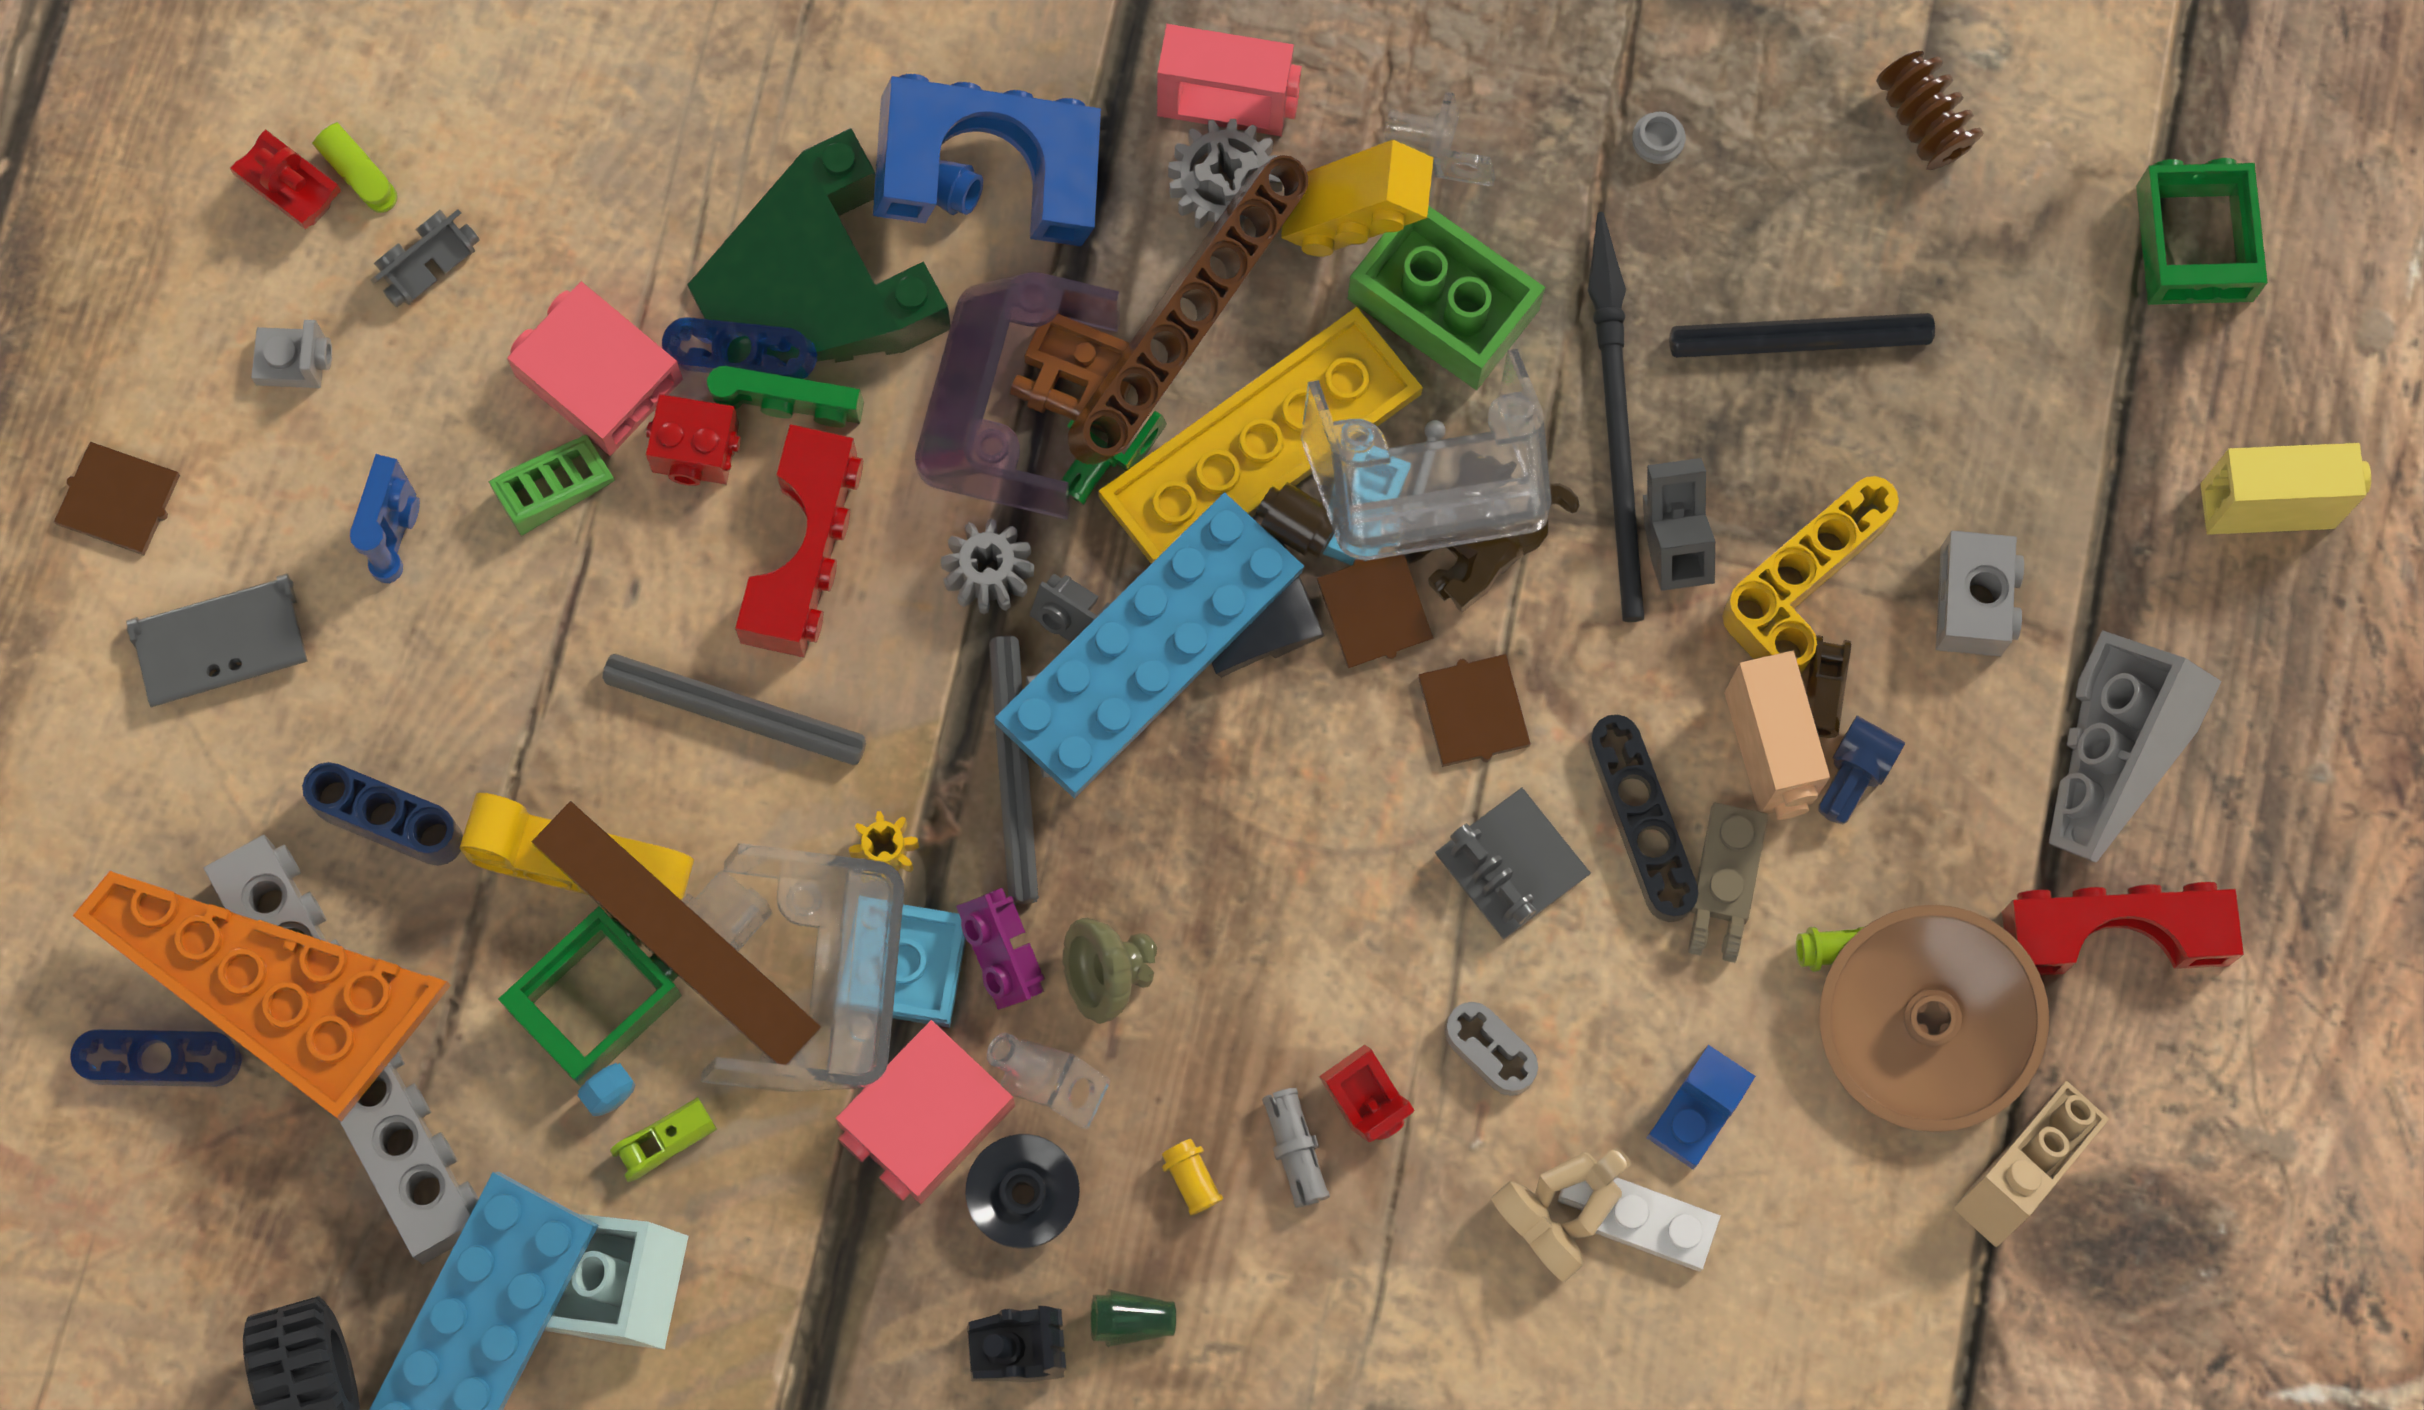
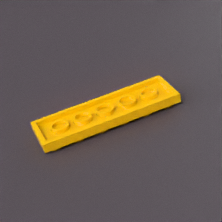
[1099,307,1423,564]

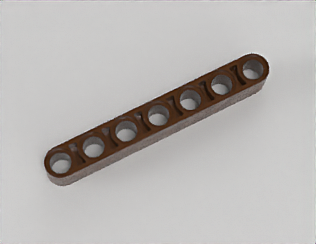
[1068,155,1308,465]

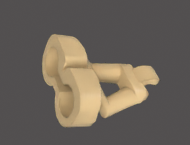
[1491,1148,1631,1282]

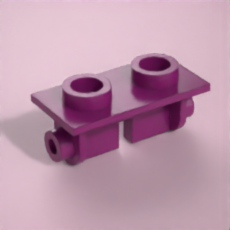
[956,888,1045,1010]

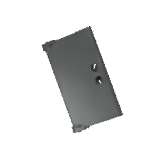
[126,573,308,707]

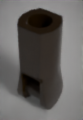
[1806,635,1851,738]

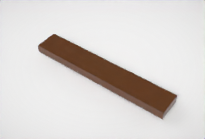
[531,801,822,1071]

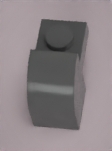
[1643,458,1716,591]

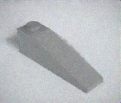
[2049,630,2222,863]

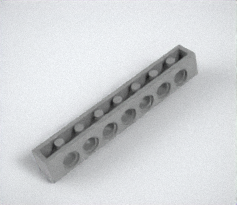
[203,835,479,1265]

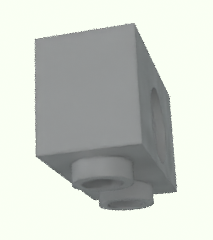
[1936,530,2024,657]

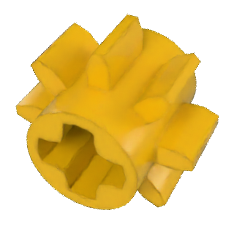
[849,811,920,884]

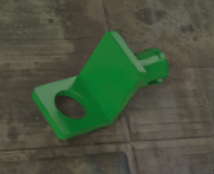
[1055,411,1167,505]

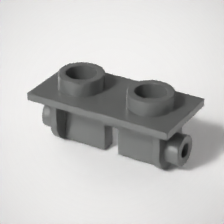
[371,209,480,307]
[1029,574,1110,642]

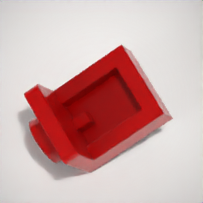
[1319,1044,1415,1142]

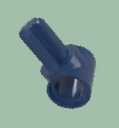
[1818,715,1906,825]

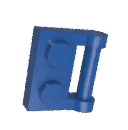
[350,454,420,583]

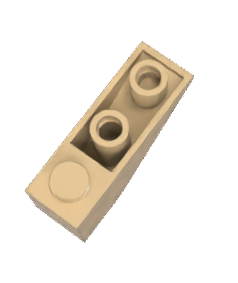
[1953,1081,2109,1247]

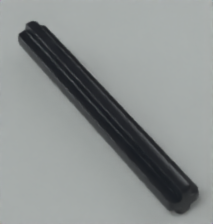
[1669,313,1935,358]

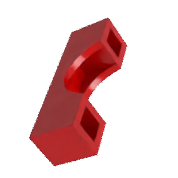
[735,424,864,658]
[2002,882,2244,975]

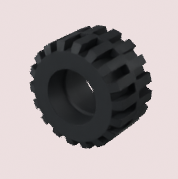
[243,1296,360,1410]

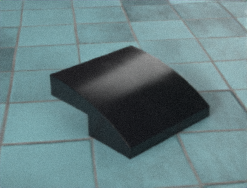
[1212,539,1325,678]

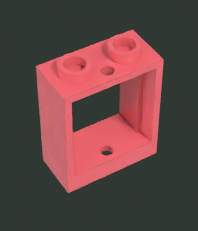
[1157,24,1302,137]

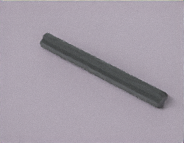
[989,636,1039,905]
[602,654,866,765]

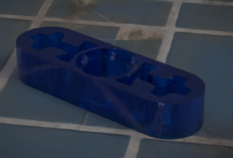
[662,317,817,379]
[70,1029,242,1087]

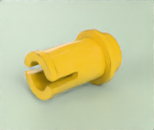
[1162,1138,1224,1216]

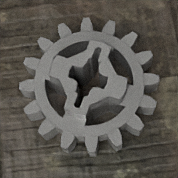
[1168,119,1283,230]

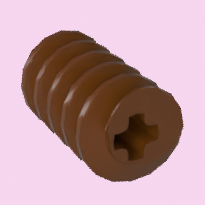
[1876,51,1984,170]

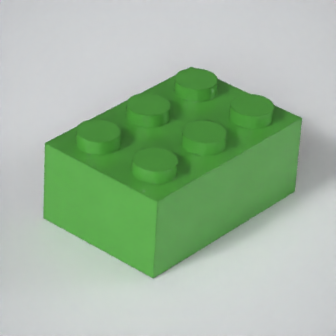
[1347,206,1546,391]

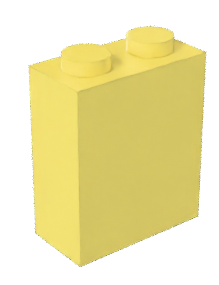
[2200,443,2371,535]

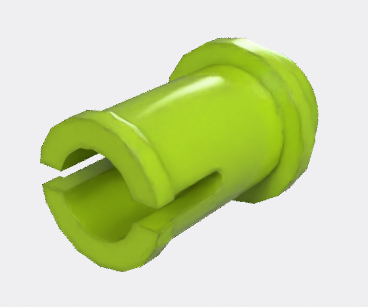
[1796,927,1864,972]

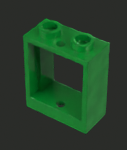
[2136,158,2268,305]
[498,906,682,1087]

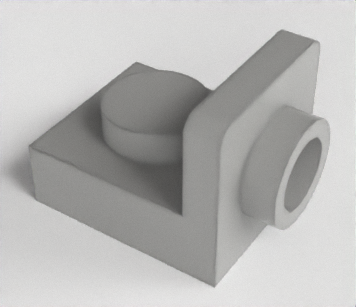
[251,320,332,388]

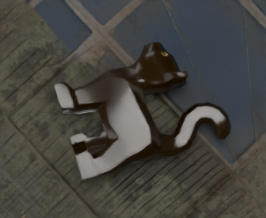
[1390,450,1580,613]

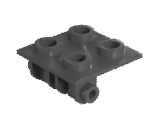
[1435,787,1591,940]

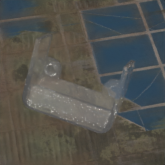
[1301,349,1551,560]
[701,843,904,1092]

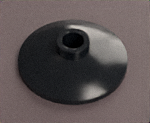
[965,1134,1080,1249]

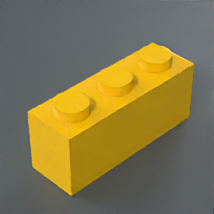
[1281,139,1434,257]

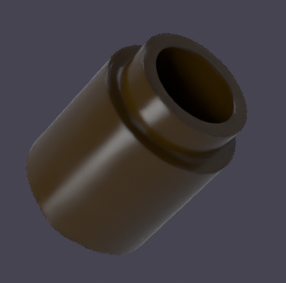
[1256,482,1341,558]

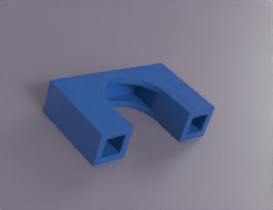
[873,74,1101,246]

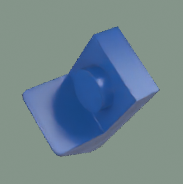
[1647,1045,1756,1170]

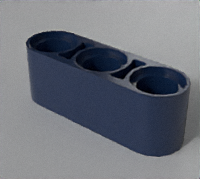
[302,762,463,866]

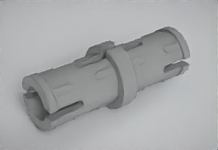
[1262,1088,1330,1208]

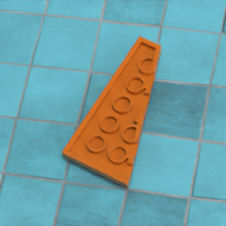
[73,871,451,1122]

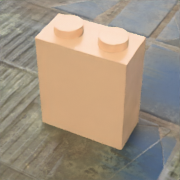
[1724,650,1830,820]

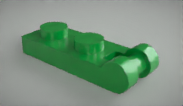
[707,366,864,428]

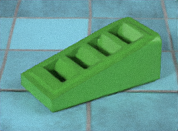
[488,434,615,536]

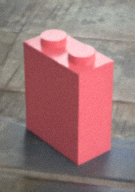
[507,281,683,456]
[836,1020,1015,1204]

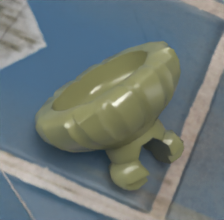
[1062,918,1157,1024]

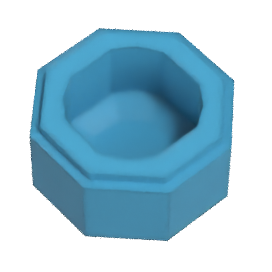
[577,1063,636,1116]

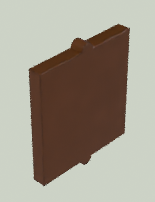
[54,442,180,556]
[1316,548,1434,668]
[1418,654,1531,767]

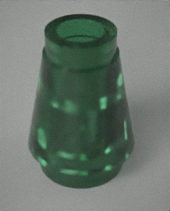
[1090,1289,1176,1347]

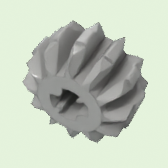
[941,519,1034,614]

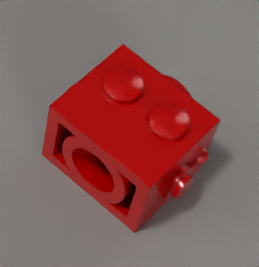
[646,394,741,486]

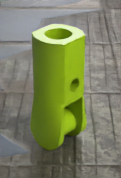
[312,122,397,213]
[610,1097,717,1182]

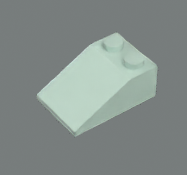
[544,1214,689,1350]

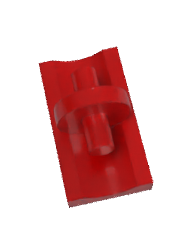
[230,129,341,230]

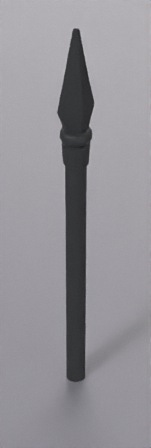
[1588,212,1644,622]

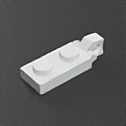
[1558,1178,1721,1271]

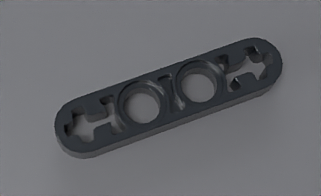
[1588,714,1699,922]

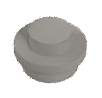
[1632,112,1686,164]

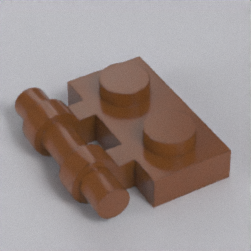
[1010,309,1132,433]

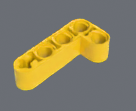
[1722,476,1899,674]
[460,793,694,901]

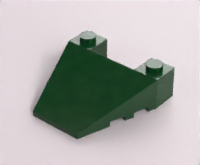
[687,128,951,373]

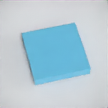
[838,897,966,1028]

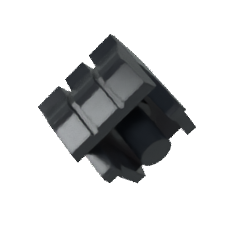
[967,1306,1066,1382]

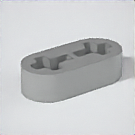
[1445,1002,1538,1096]

